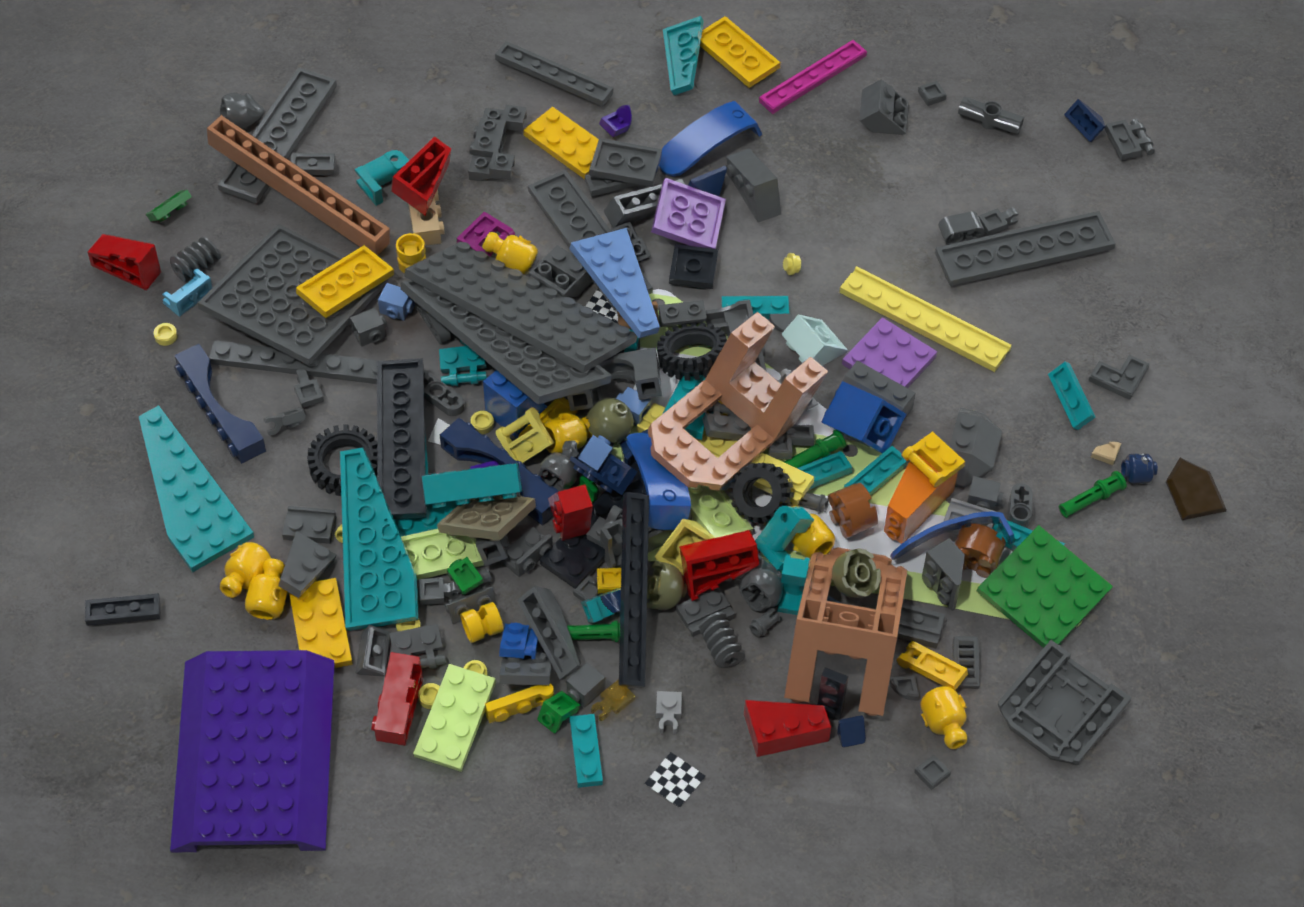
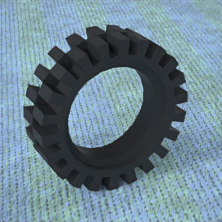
[657,322,727,381]
[307,424,378,496]

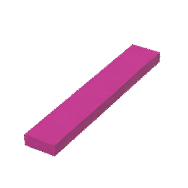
[759,40,867,114]

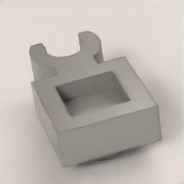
[656,691,682,734]

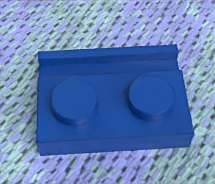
[499,623,539,659]

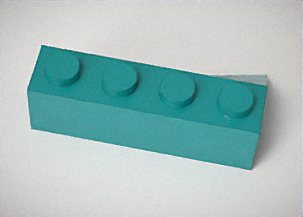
[422,463,522,508]

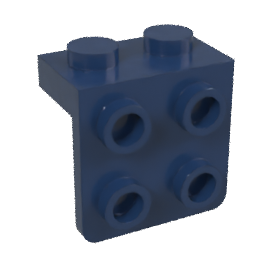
[569,454,638,495]

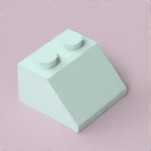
[782,314,848,366]

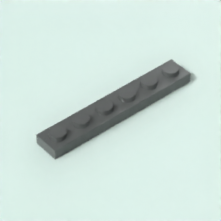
[495,41,613,107]

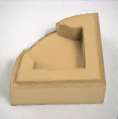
[1091,442,1121,465]

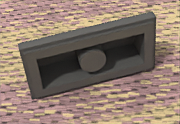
[355,625,391,676]

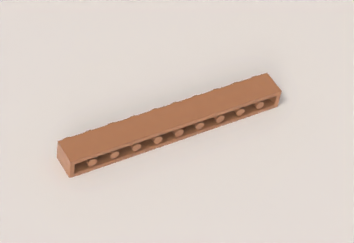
[207,115,390,256]

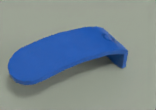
[659,101,762,177]
[626,433,691,530]
[890,511,1015,560]

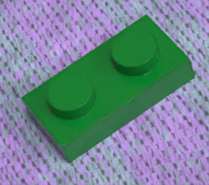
[146,190,192,222]

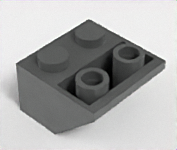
[859,79,908,135]
[529,245,592,297]
[922,538,965,611]

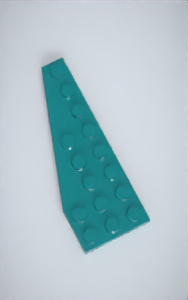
[139,405,255,573]
[340,448,419,631]

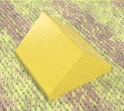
[654,519,715,575]

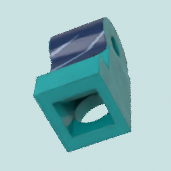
[581,588,621,623]

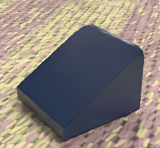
[837,715,866,747]

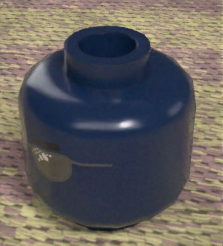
[1121,454,1158,484]

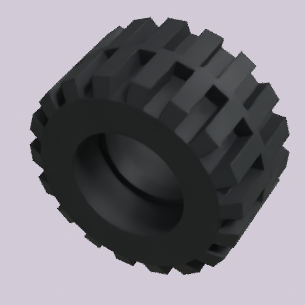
[729,463,794,523]

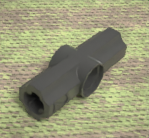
[958,97,1024,134]

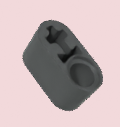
[938,211,985,245]
[1007,483,1033,528]

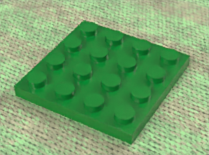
[976,525,1113,648]

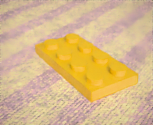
[700,16,781,88]
[523,107,599,179]
[296,245,394,318]
[289,578,353,668]

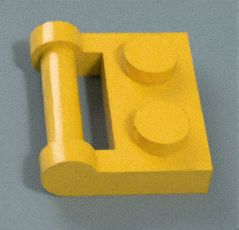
[901,431,965,487]

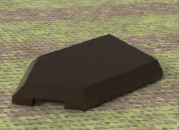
[1166,457,1227,520]

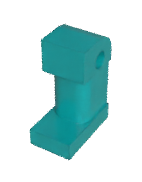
[355,150,409,206]
[755,506,814,570]
[777,554,810,615]

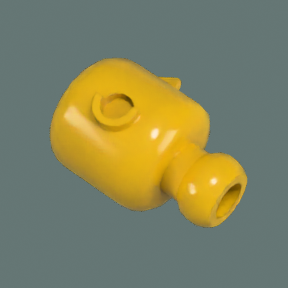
[482,232,538,275]
[543,413,593,453]
[784,505,835,560]
[220,542,271,598]
[245,558,288,620]
[920,686,967,749]

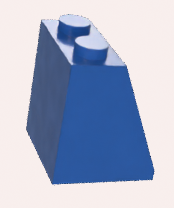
[483,370,547,438]
[821,381,906,453]

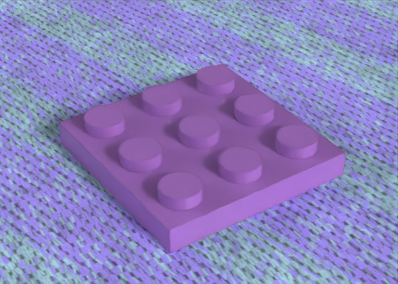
[651,178,726,249]
[842,317,937,388]

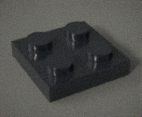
[669,244,719,289]

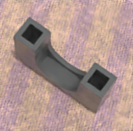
[567,347,662,411]

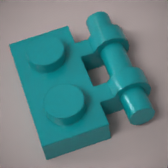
[439,346,487,387]

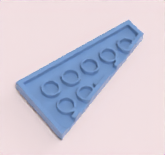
[569,228,660,338]

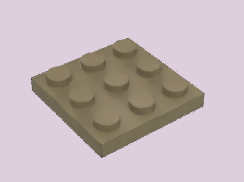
[437,495,536,541]

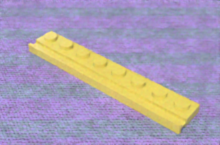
[839,266,1011,372]
[637,403,814,506]

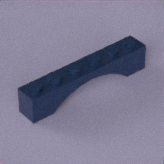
[174,344,266,464]
[439,418,559,526]

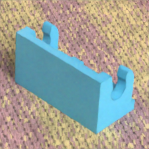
[162,269,212,317]

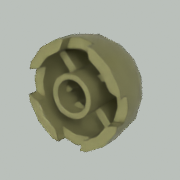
[586,398,634,445]
[832,548,881,598]
[647,561,687,610]

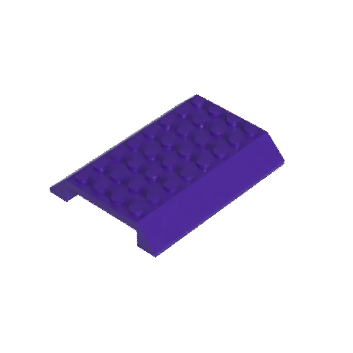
[170,650,335,853]

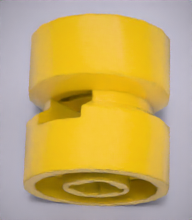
[396,233,426,273]
[460,602,504,643]

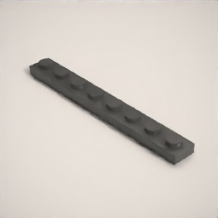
[209,341,380,384]

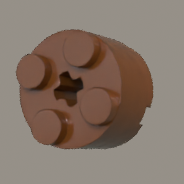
[828,483,878,538]
[955,523,1006,577]

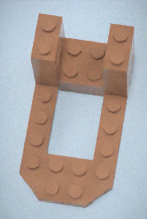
[648,312,828,491]
[784,547,907,716]

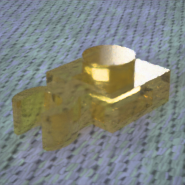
[591,679,635,721]

